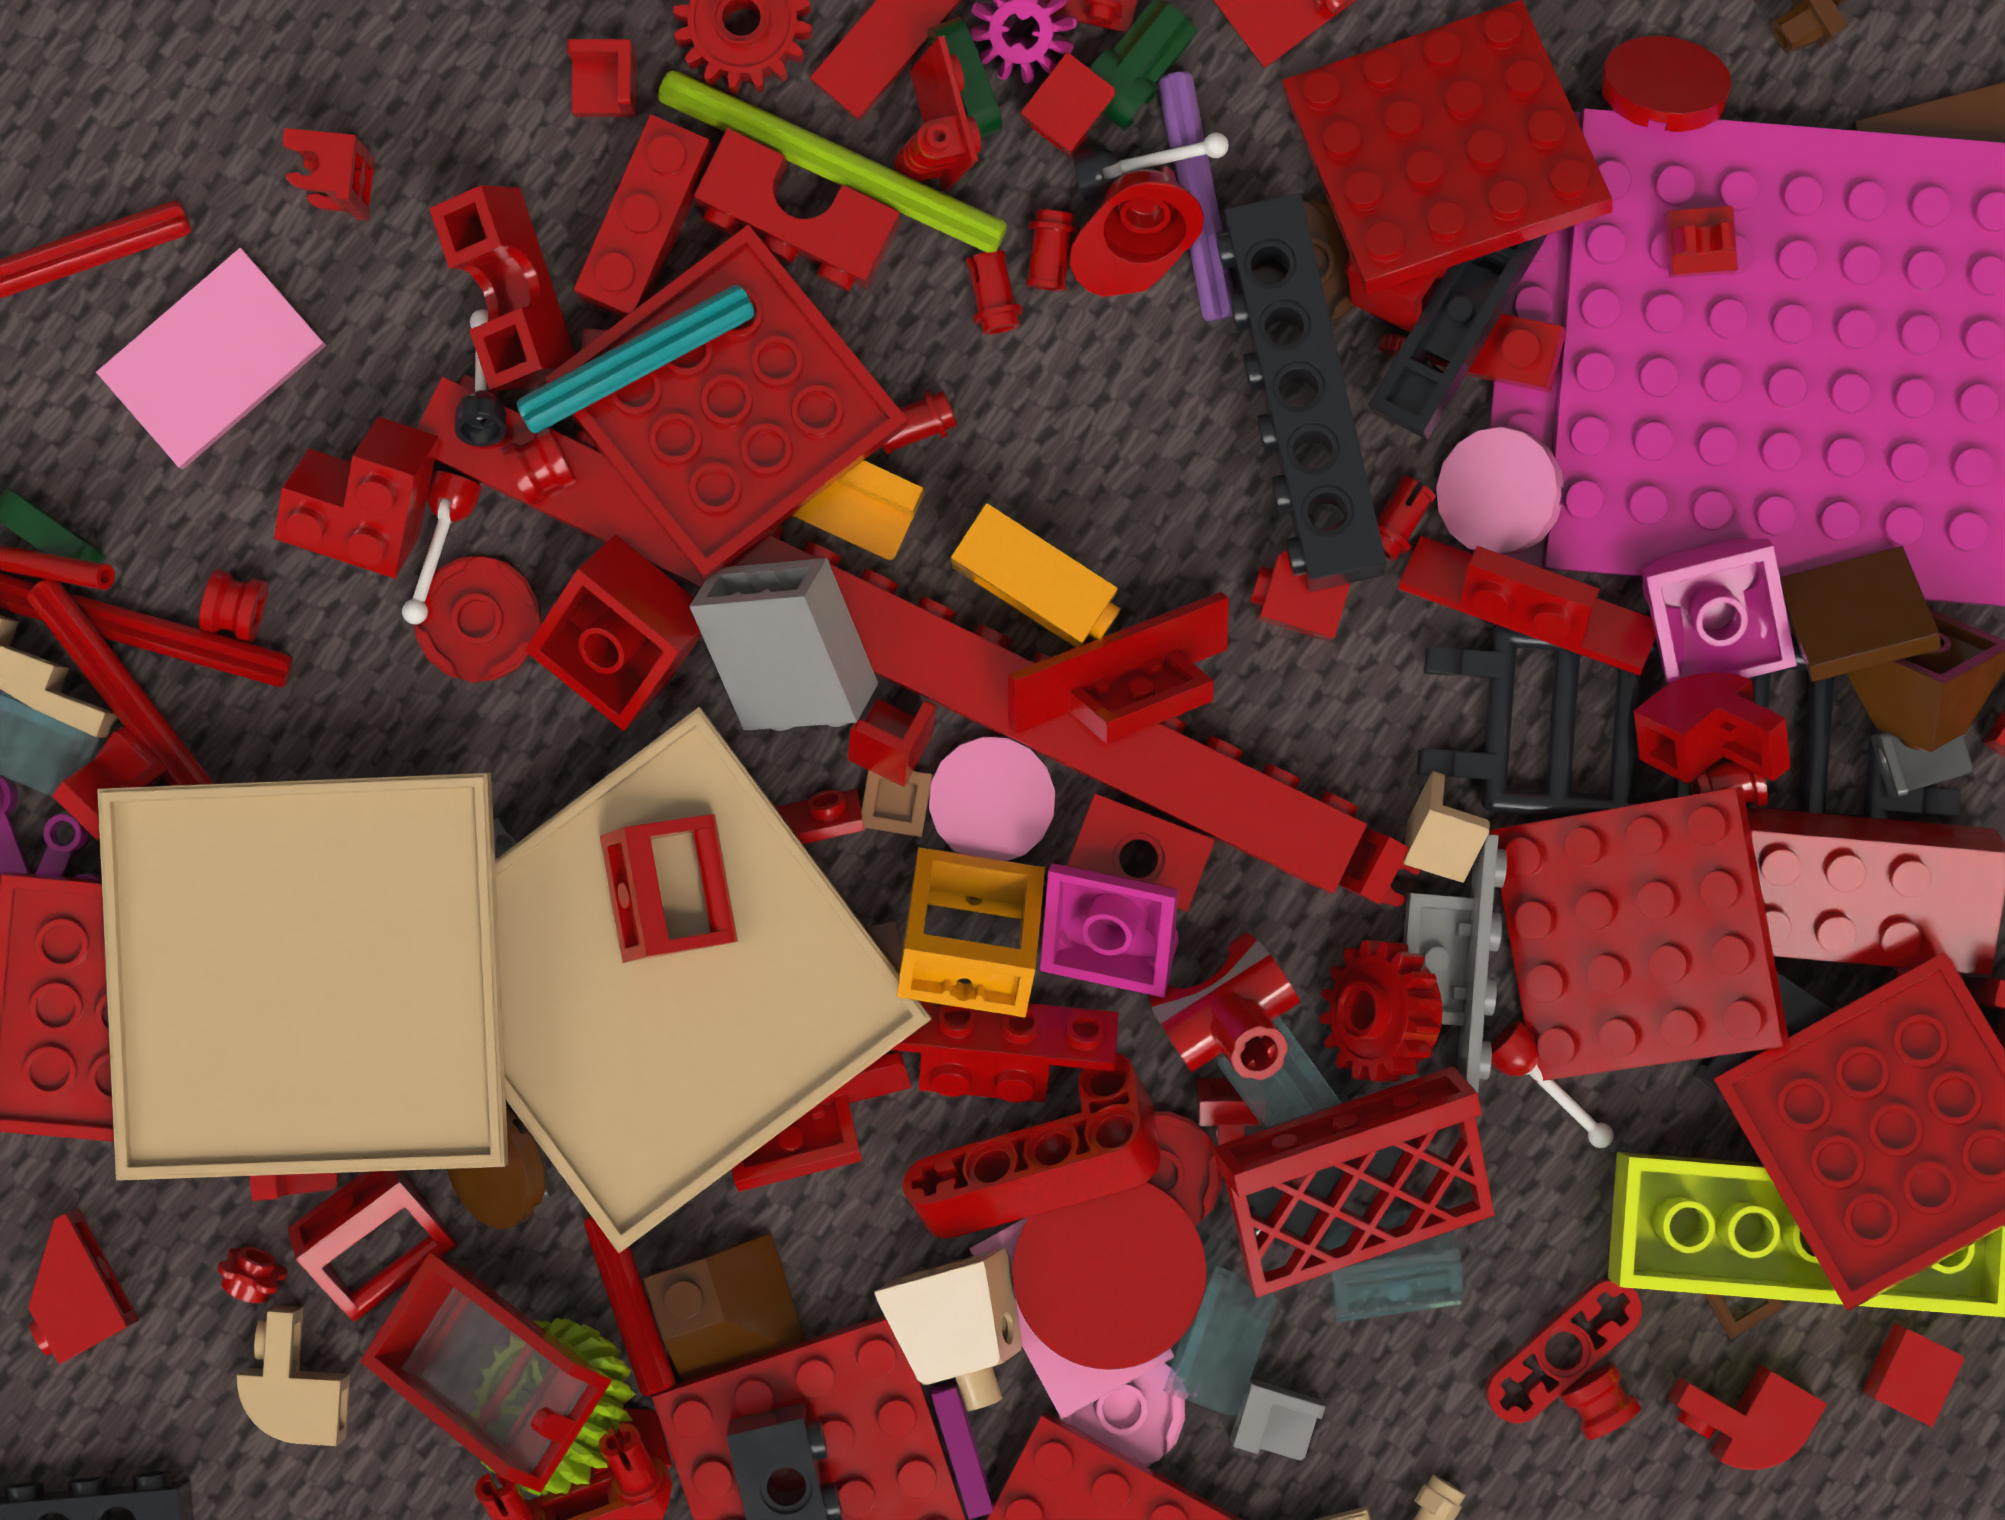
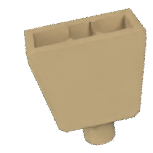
[875,1247,1022,1411]

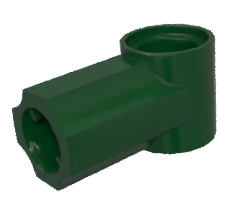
[1089,0,1198,131]

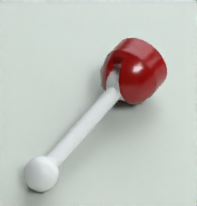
[402,471,482,624]
[1491,1020,1614,1148]

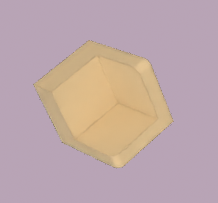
[1403,771,1490,883]

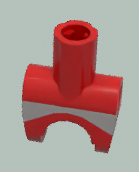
[1148,932,1301,1080]

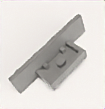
[1403,835,1507,1093]

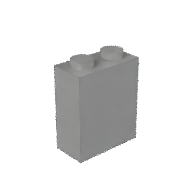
[689,558,878,731]

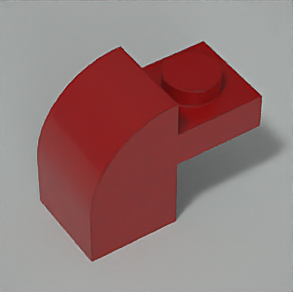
[1634,672,1790,784]
[1667,1364,1827,1470]

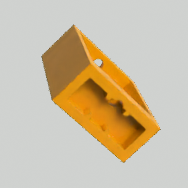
[951,503,1121,648]
[896,847,1045,1017]

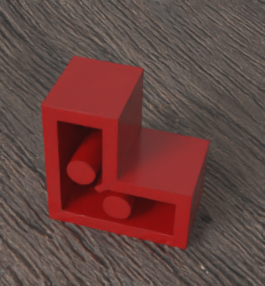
[273,416,439,579]

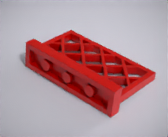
[1213,1066,1495,1298]

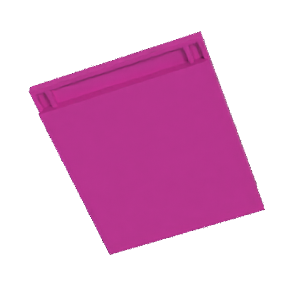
[1489,109,2005,607]

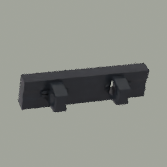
[1368,234,1548,440]

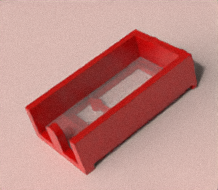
[360,1252,612,1493]

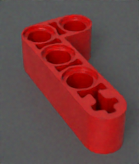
[902,1053,1160,1239]

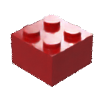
[524,534,702,731]

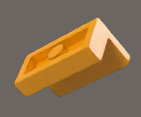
[792,460,925,560]

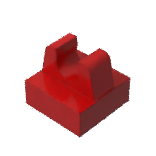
[1664,206,1738,278]
[1338,828,1421,907]
[1197,1078,1265,1145]

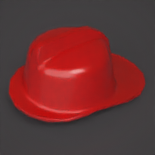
[1070,165,1204,297]

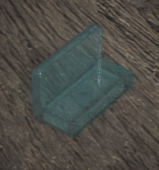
[0,691,100,796]
[1217,1017,1342,1129]
[1323,1206,1463,1322]
[1163,1265,1277,1417]

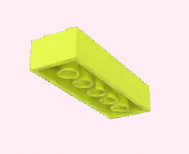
[1608,1152,2005,1317]

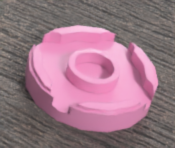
[1436,427,1564,555]
[929,737,1055,861]
[1059,1363,1185,1467]

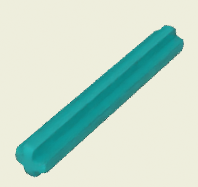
[517,285,754,433]

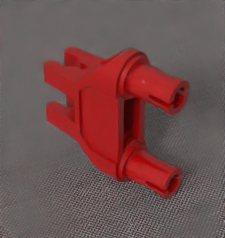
[474,1424,672,1520]

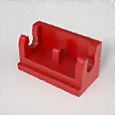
[282,128,375,221]

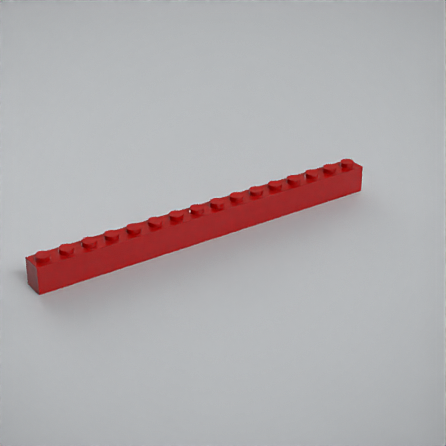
[417,374,1368,894]

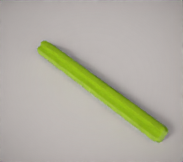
[658,71,1007,253]

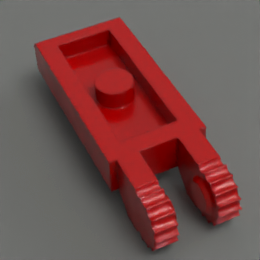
[1378,314,1566,392]

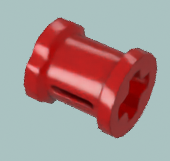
[1690,761,1768,807]

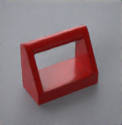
[600,814,738,963]
[287,1170,458,1322]

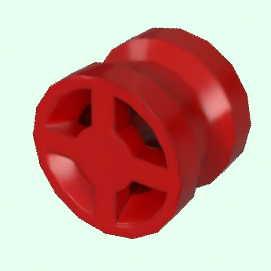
[501,427,577,506]
[199,569,269,642]
[1560,1362,1642,1440]

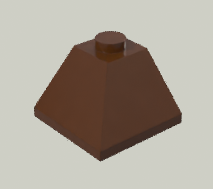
[1846,608,2005,752]
[643,1232,806,1381]

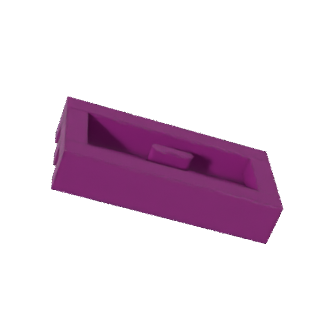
[931,1381,994,1520]

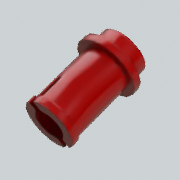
[1025,209,1079,292]
[965,250,1023,335]
[883,389,958,455]
[1377,475,1436,561]

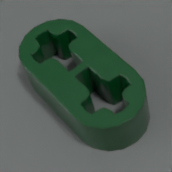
[927,17,1003,139]
[0,487,107,563]

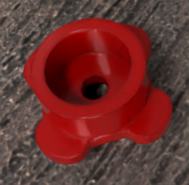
[217,1247,288,1303]

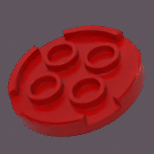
[1013,1182,1206,1370]

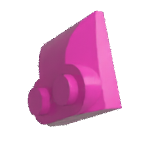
[1642,538,1797,685]
[1040,863,1179,998]

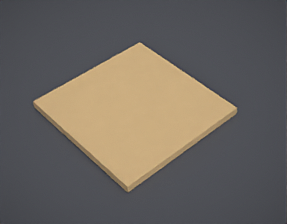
[495,707,933,1253]
[98,773,509,1180]

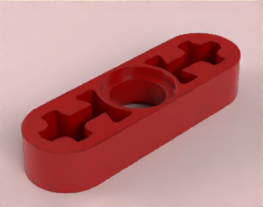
[1485,1278,1642,1423]

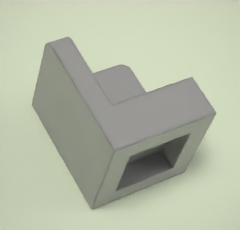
[1230,1377,1326,1460]

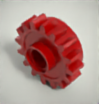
[673,0,813,94]
[1319,940,1443,1082]

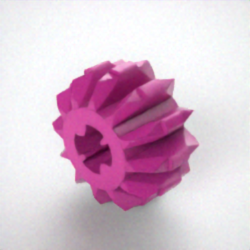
[969,0,1077,83]

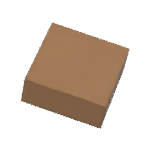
[862,770,933,837]

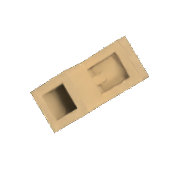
[237,1305,350,1446]

